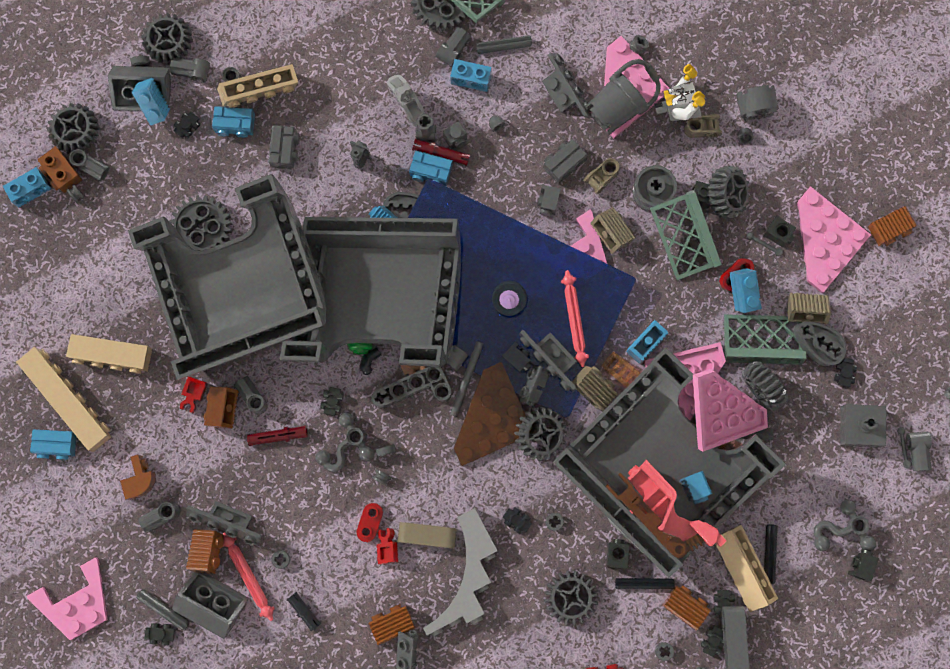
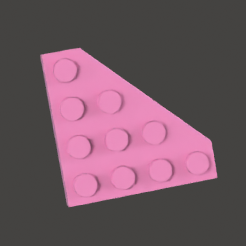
[604,36,670,139]
[797,187,871,293]
[644,342,726,420]
[693,369,768,452]

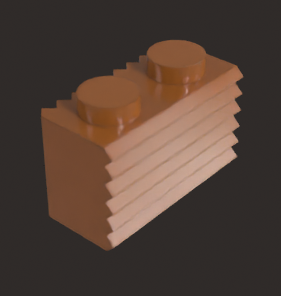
[868,206,917,247]
[204,386,239,429]
[186,529,224,574]
[662,585,711,630]
[368,604,416,645]

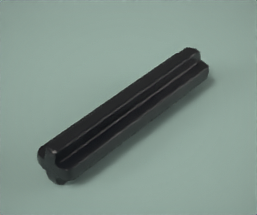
[764,524,778,584]
[615,578,675,589]

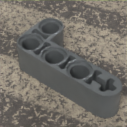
[371,366,452,409]
[722,606,749,669]

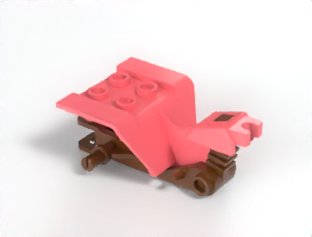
[605,460,726,558]

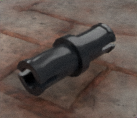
[287,592,321,631]

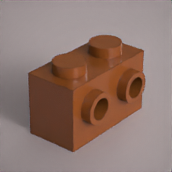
[37,146,83,193]

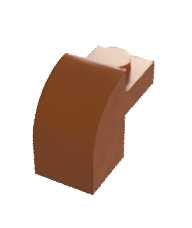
[120,454,156,500]

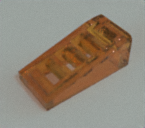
[601,352,640,388]

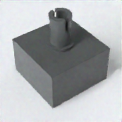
[840,404,886,448]

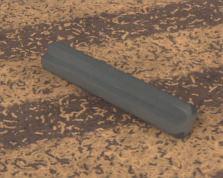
[477,35,532,54]
[136,590,189,630]

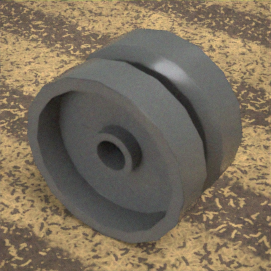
[632,165,677,212]

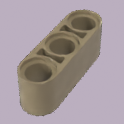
[397,522,457,549]

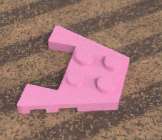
[528,209,608,288]
[26,557,108,640]

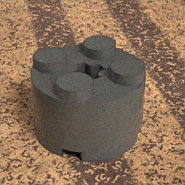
[736,85,779,122]

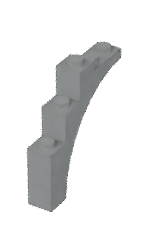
[423,508,497,637]

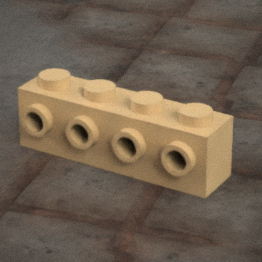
[217,64,298,108]
[66,334,152,374]
[716,525,778,612]

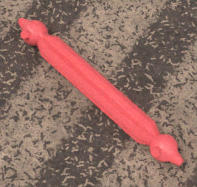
[561,270,589,367]
[223,532,275,621]

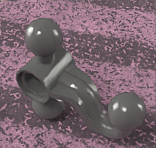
[315,412,374,472]
[813,499,876,551]

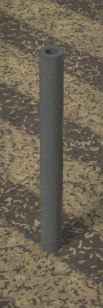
[450,341,484,417]

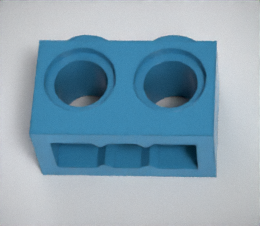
[450,59,492,92]
[3,167,52,208]

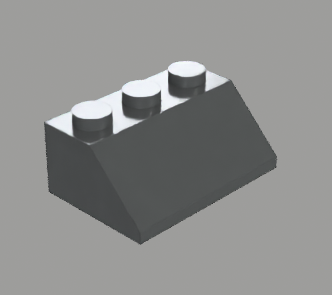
[108,66,171,111]
[172,572,249,639]

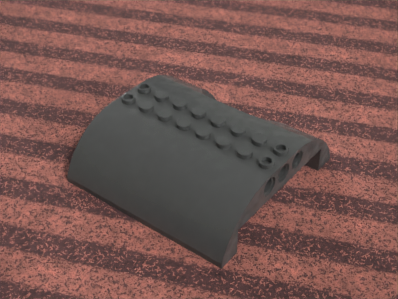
[128,174,326,380]
[280,217,461,367]
[553,347,786,578]

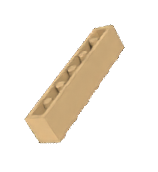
[16,347,112,452]

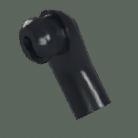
[359,347,382,375]

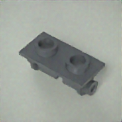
[350,141,372,169]
[519,365,550,407]
[396,630,419,669]

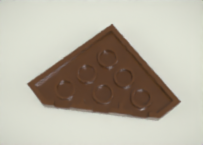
[454,362,532,466]

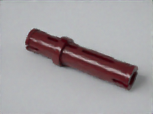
[412,138,470,166]
[247,425,308,446]

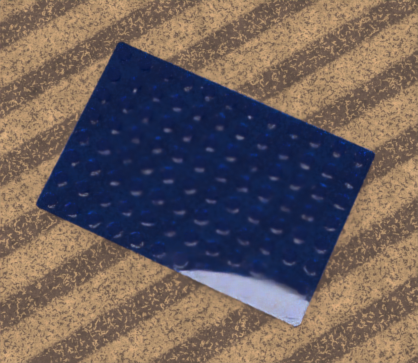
[408,179,636,417]

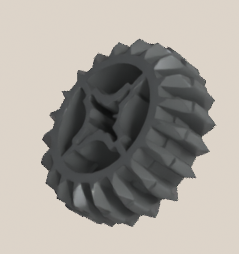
[141,13,193,64]
[46,103,100,154]
[707,166,750,218]
[742,361,788,411]
[514,407,567,461]
[544,570,598,626]

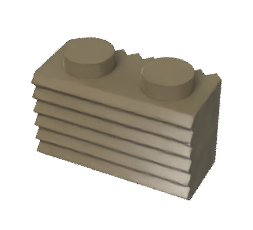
[590,207,635,254]
[787,293,831,324]
[572,366,618,411]

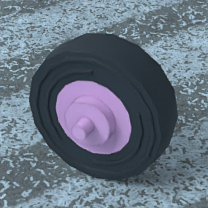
[492,280,527,316]

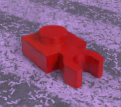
[180,377,208,413]
[377,528,398,565]

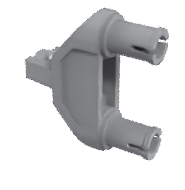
[387,75,425,127]

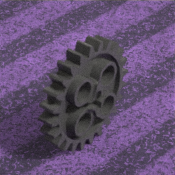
[411,0,468,31]
[169,195,233,251]

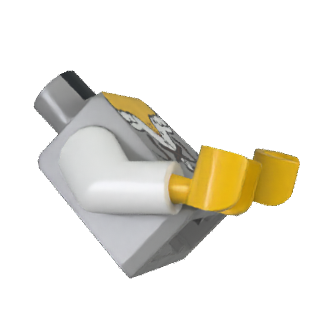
[654,64,705,121]

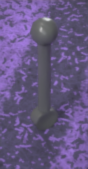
[746,232,783,256]
[897,427,911,468]

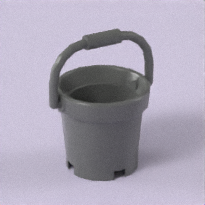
[585,59,661,135]

